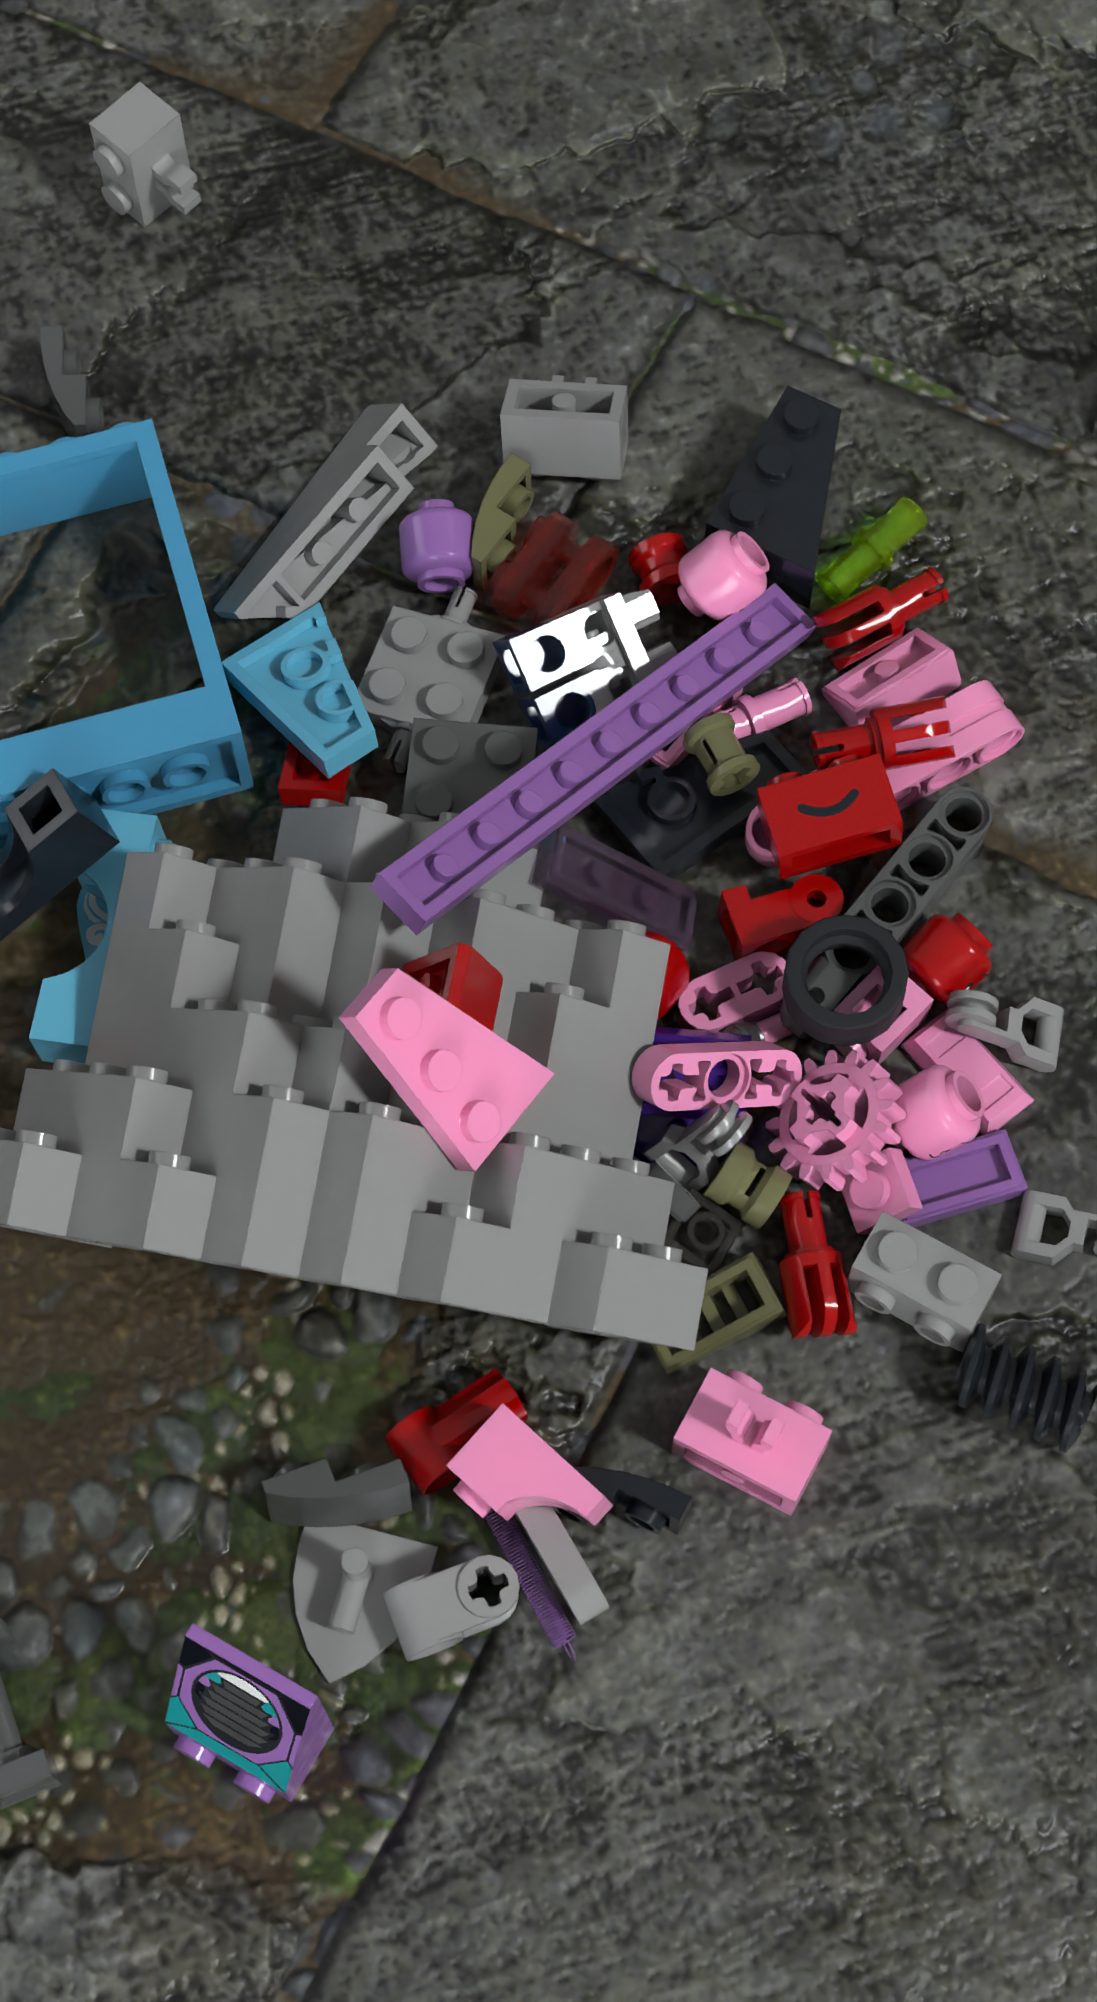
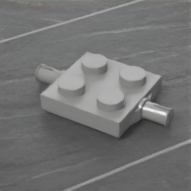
[357,586,506,773]

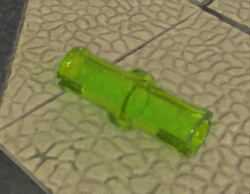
[817,497,928,603]

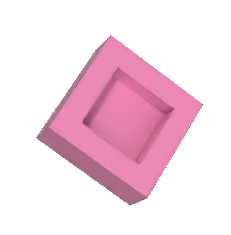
[842,1147,923,1235]

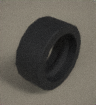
[782,914,909,1047]

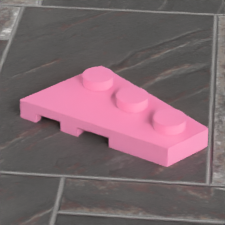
[338,968,555,1171]

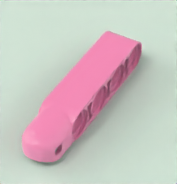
[745,680,1025,868]

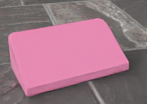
[821,628,961,728]

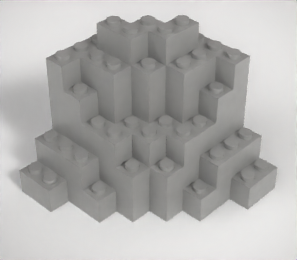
[0,797,708,1351]

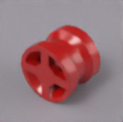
[628,532,687,607]

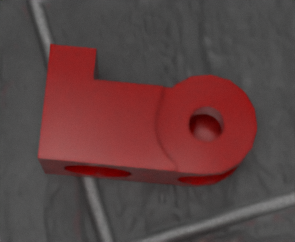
[717,873,844,961]

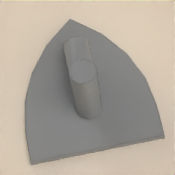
[293,1525,438,1684]

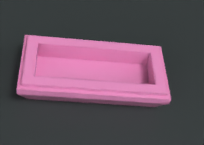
[900,1008,1034,1136]

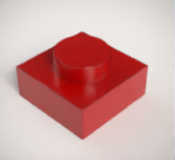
[278,742,352,806]

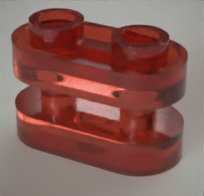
[489,511,619,626]

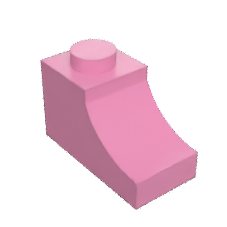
[446,1403,613,1526]

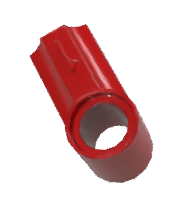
[385,1368,528,1496]

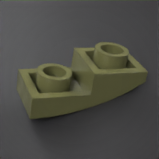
[471,453,534,593]

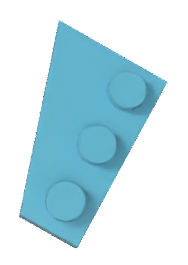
[222,602,379,778]

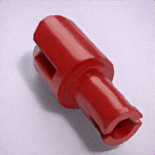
[812,567,949,671]
[810,696,956,771]
[778,1190,857,1340]

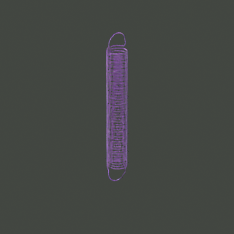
[484,1510,576,1662]

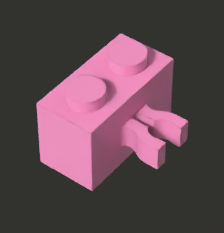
[671,1368,832,1516]

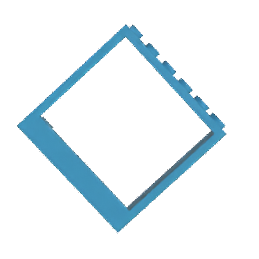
[0,419,254,852]

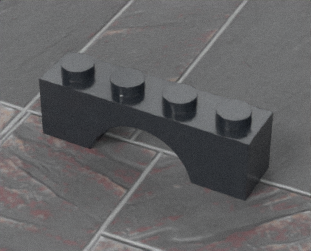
[0,768,120,941]

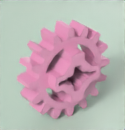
[765,1050,906,1191]

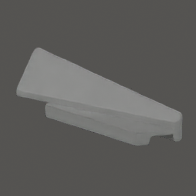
[214,403,438,619]

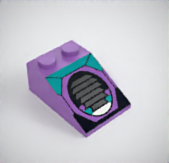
[165,1623,334,1804]

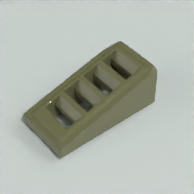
[651,1252,787,1375]

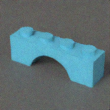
[29,809,173,1064]

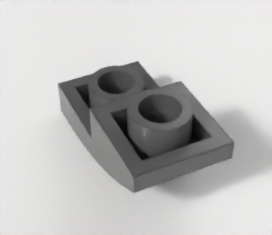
[39,325,104,438]
[261,1459,412,1527]

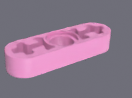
[631,1041,802,1111]

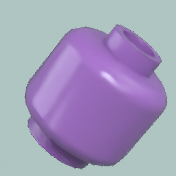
[399,499,475,594]

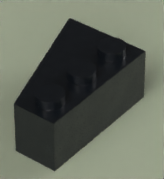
[705,386,841,609]

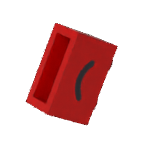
[757,753,903,880]

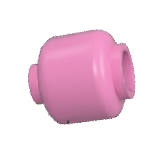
[677,530,770,622]
[891,1065,985,1161]

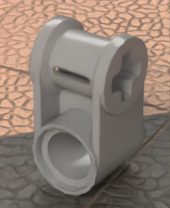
[383,1555,520,1661]

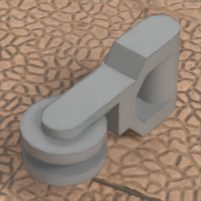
[945,990,1064,1073]
[641,1099,752,1195]
[1010,1190,1097,1266]

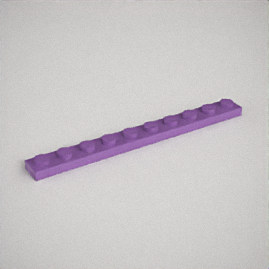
[370,583,816,936]

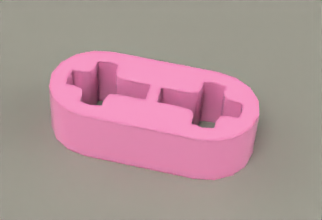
[678,951,786,1033]

